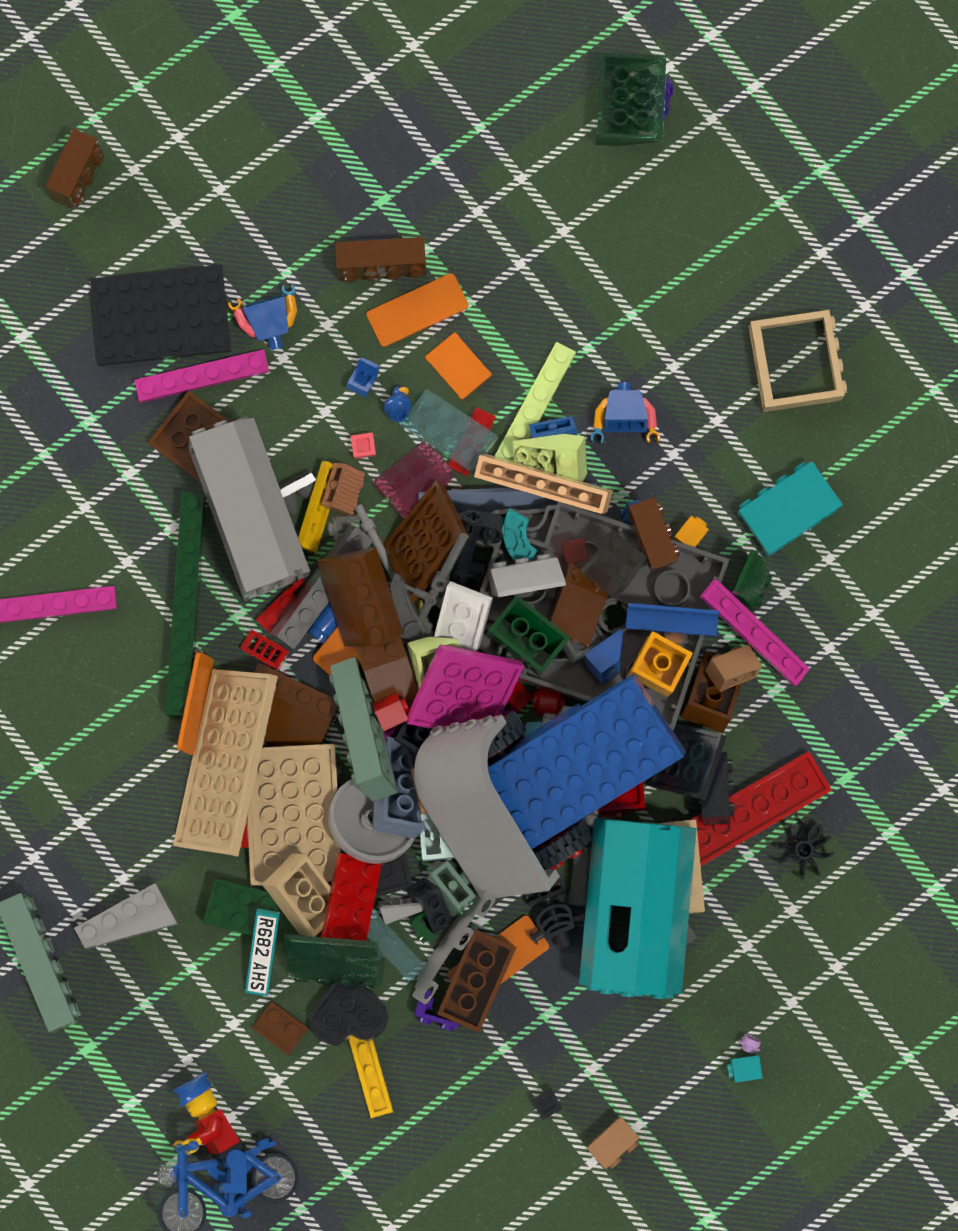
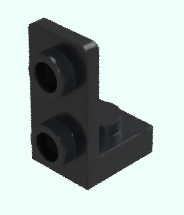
[406,878,451,934]

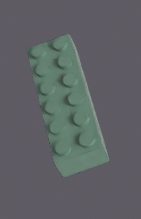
[329,657,398,802]
[0,893,82,1032]

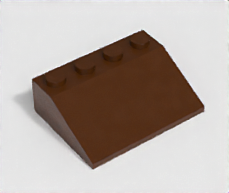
[317,547,403,646]
[254,663,340,747]

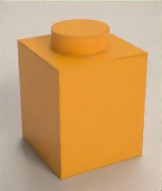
[673,516,709,548]

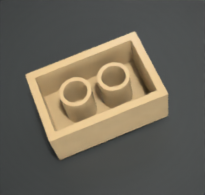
[262,853,331,937]

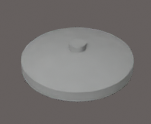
[328,779,414,864]

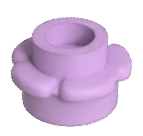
[739,1034,761,1054]

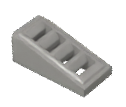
[378,898,423,924]

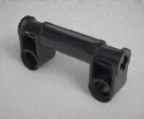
[449,509,504,592]

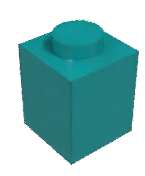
[727,1055,763,1083]

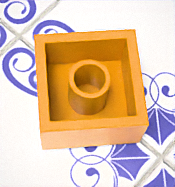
[627,631,693,697]

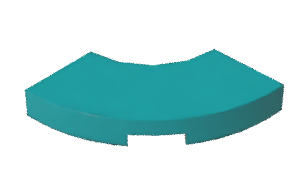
[503,508,537,561]

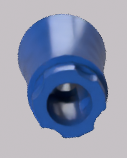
[308,601,338,644]

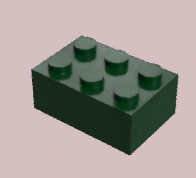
[203,878,280,936]

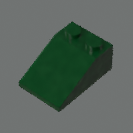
[731,549,773,612]

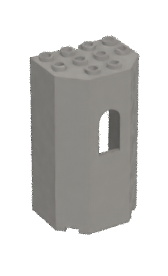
[189,417,310,601]

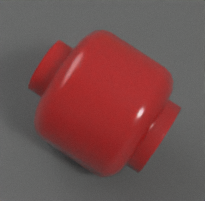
[532,688,566,716]

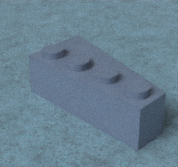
[373,737,426,839]

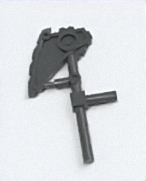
[390,533,468,644]

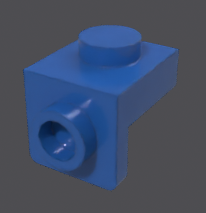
[346,357,380,397]

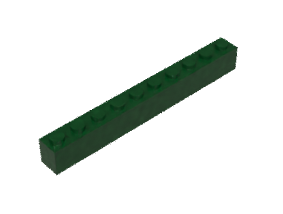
[165,491,206,718]

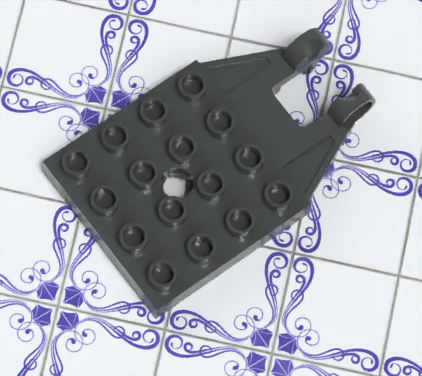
[417,501,730,731]

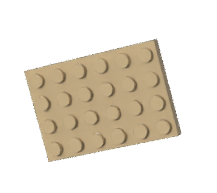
[248,744,341,886]

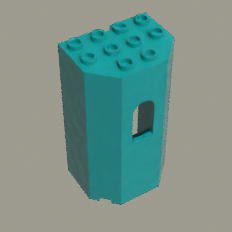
[579,818,697,999]

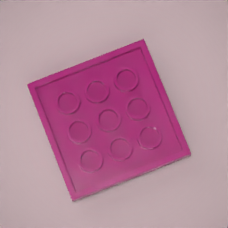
[407,644,524,729]

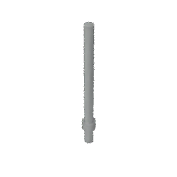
[355,504,395,581]

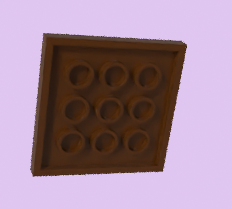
[383,480,469,602]

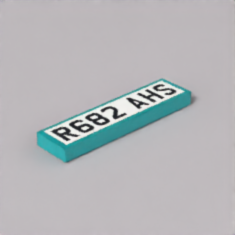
[245,908,280,996]

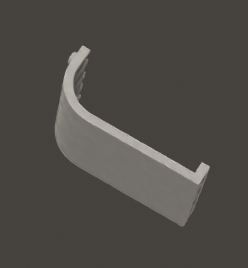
[414,715,560,899]

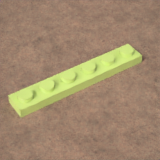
[495,342,576,462]

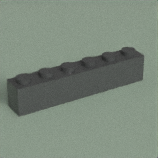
[270,525,373,649]

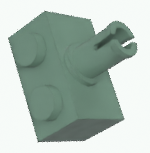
[427,861,476,917]

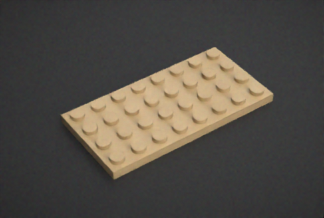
[173,669,278,857]

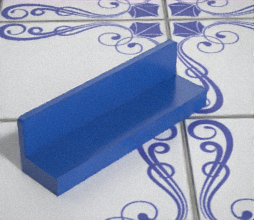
[625,603,720,637]

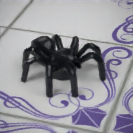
[775,820,834,880]

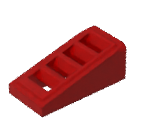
[240,629,290,672]

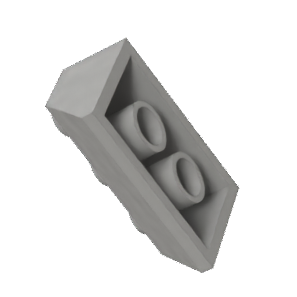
[487,554,566,597]

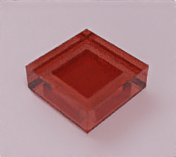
[561,538,589,565]

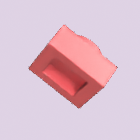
[351,433,376,459]

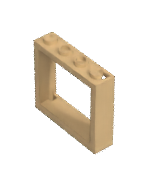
[748,310,847,412]

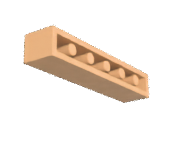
[474,454,613,514]

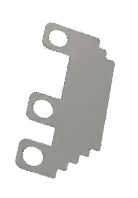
[412,893,496,1004]

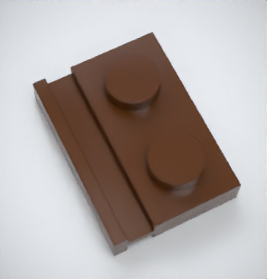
[252,1001,309,1056]

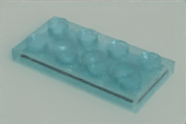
[401,388,498,473]

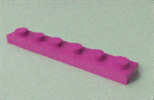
[134,349,270,403]
[700,580,810,686]
[0,586,118,623]

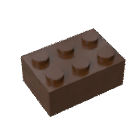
[45,128,104,210]

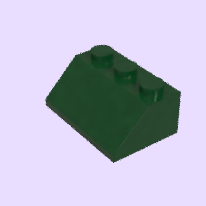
[486,595,571,677]

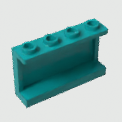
[737,461,843,558]

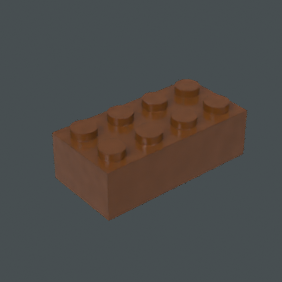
[335,237,426,283]
[437,929,516,1033]

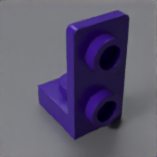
[415,990,460,1032]

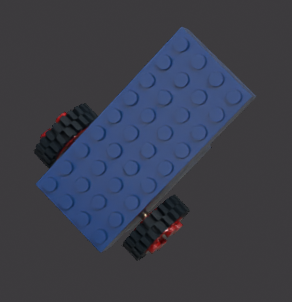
[487,673,685,871]

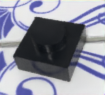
[532,1088,563,1120]

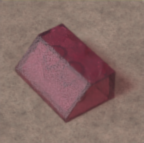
[372,441,455,518]

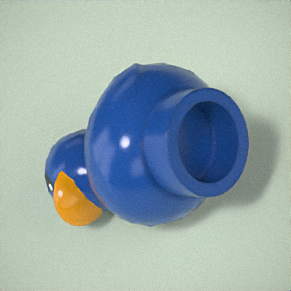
[384,386,411,422]

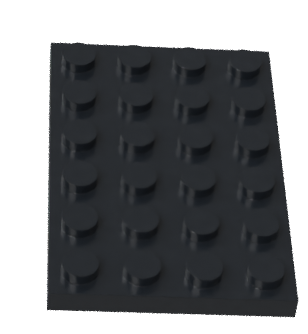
[90,264,232,366]

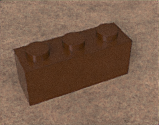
[627,497,680,573]

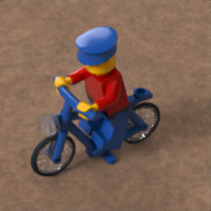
[157,1072,298,1231]

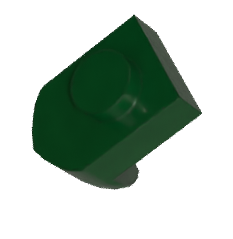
[407,911,436,944]

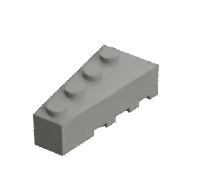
[74,883,180,949]

